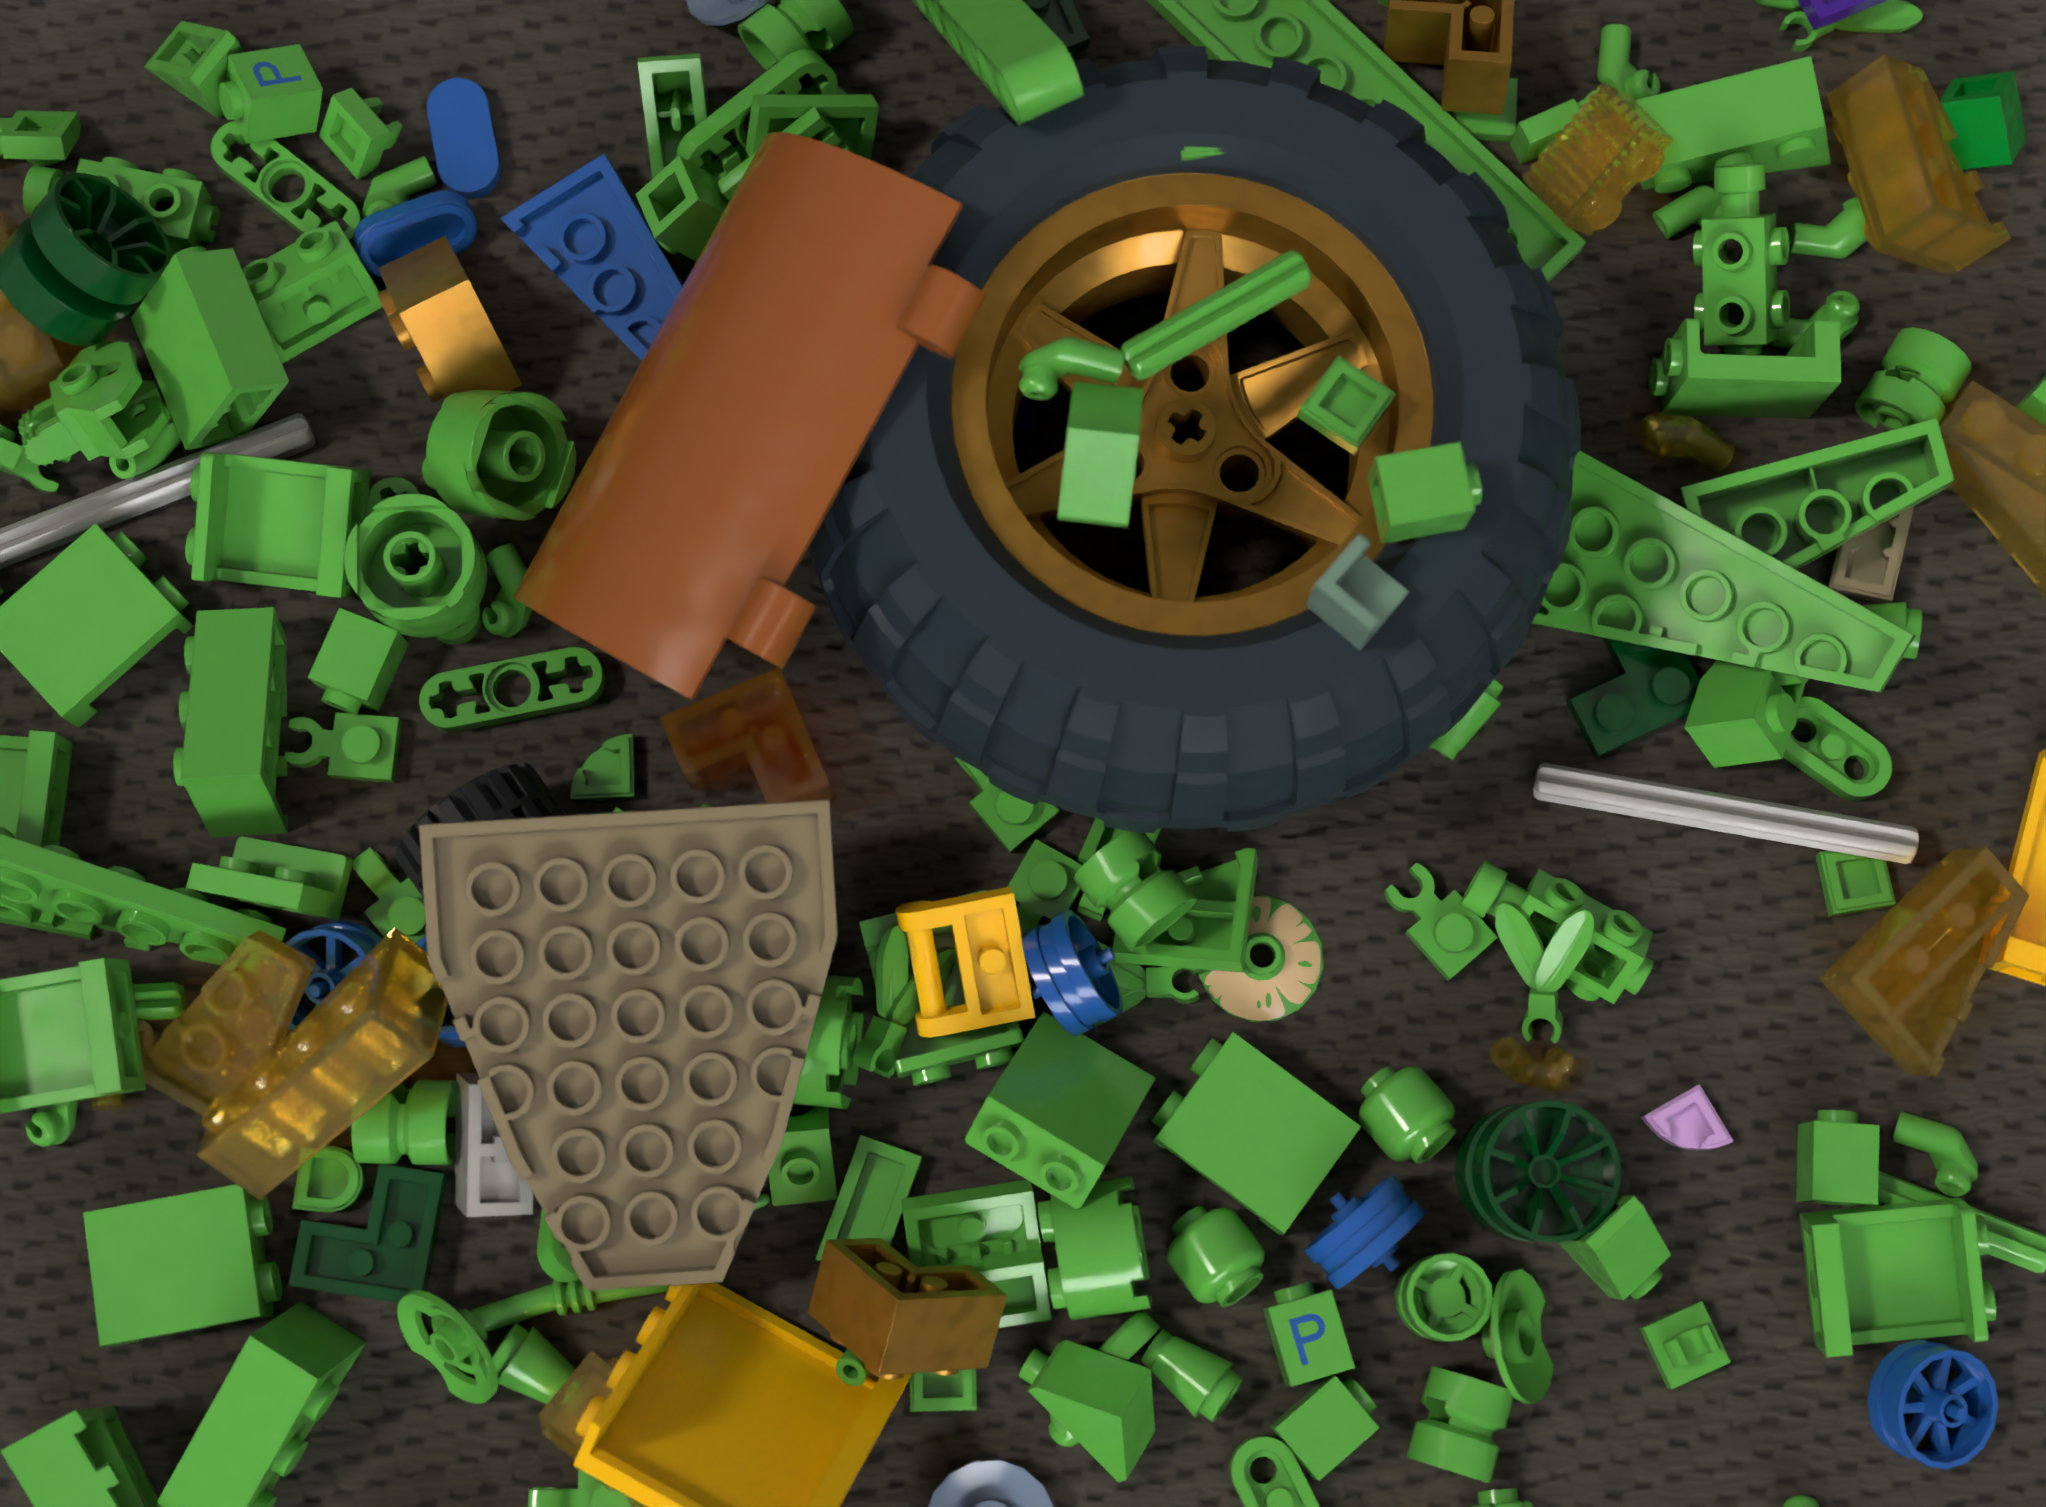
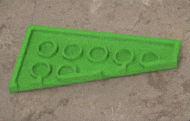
[1532,450,1916,692]
[0,826,287,975]

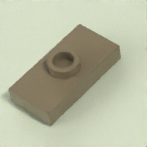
[1828,506,1914,604]

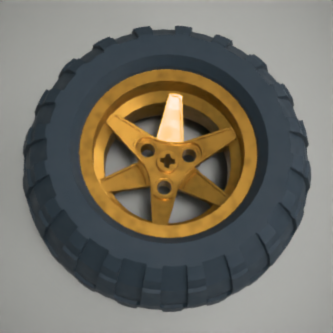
[809,45,1581,833]

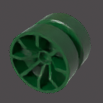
[0,173,172,346]
[1455,1100,1621,1243]

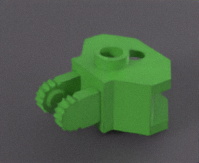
[18,340,169,467]

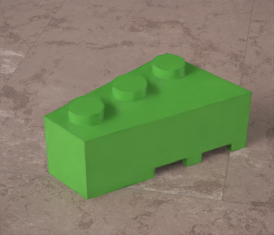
[1624,56,1831,193]
[173,607,288,837]
[157,1301,366,1507]
[0,1406,162,1507]

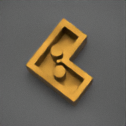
[1384,0,1514,115]
[377,236,522,403]
[808,1238,1007,1380]

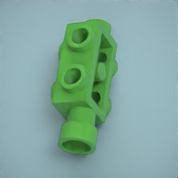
[22,157,220,256]
[1693,163,1790,355]
[1460,860,1654,1004]

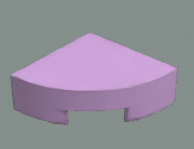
[1641,1084,1733,1150]

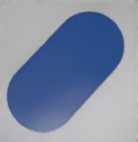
[427,78,502,199]
[353,191,477,277]

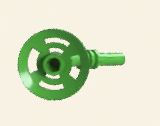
[397,1279,671,1404]

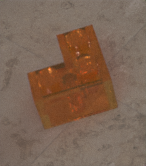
[660,667,834,803]

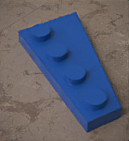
[500,153,683,361]

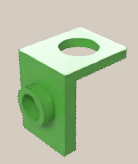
[768,1106,837,1206]

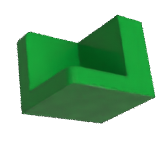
[1938,71,2026,170]

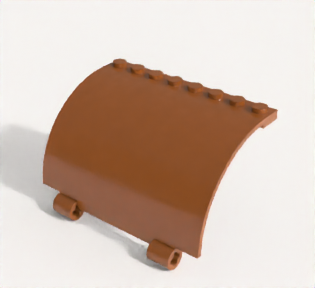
[513,132,986,700]

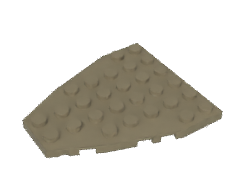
[419,799,838,1291]

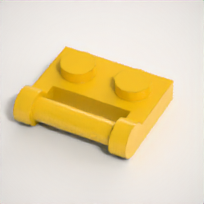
[895,887,1035,1037]

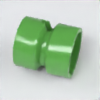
[738,0,854,81]
[1855,327,1971,430]
[1074,831,1197,951]
[351,1078,456,1166]
[1395,1253,1493,1342]
[1406,1366,1514,1484]

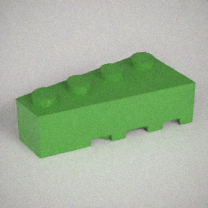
[1678,418,1954,570]

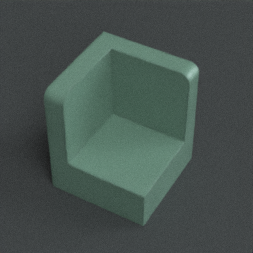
[1306,533,1409,650]

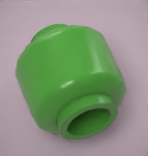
[1358,1066,1456,1164]
[1167,1206,1265,1308]

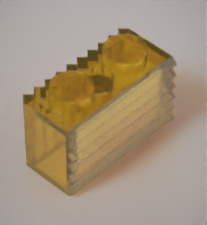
[1522,83,1674,236]

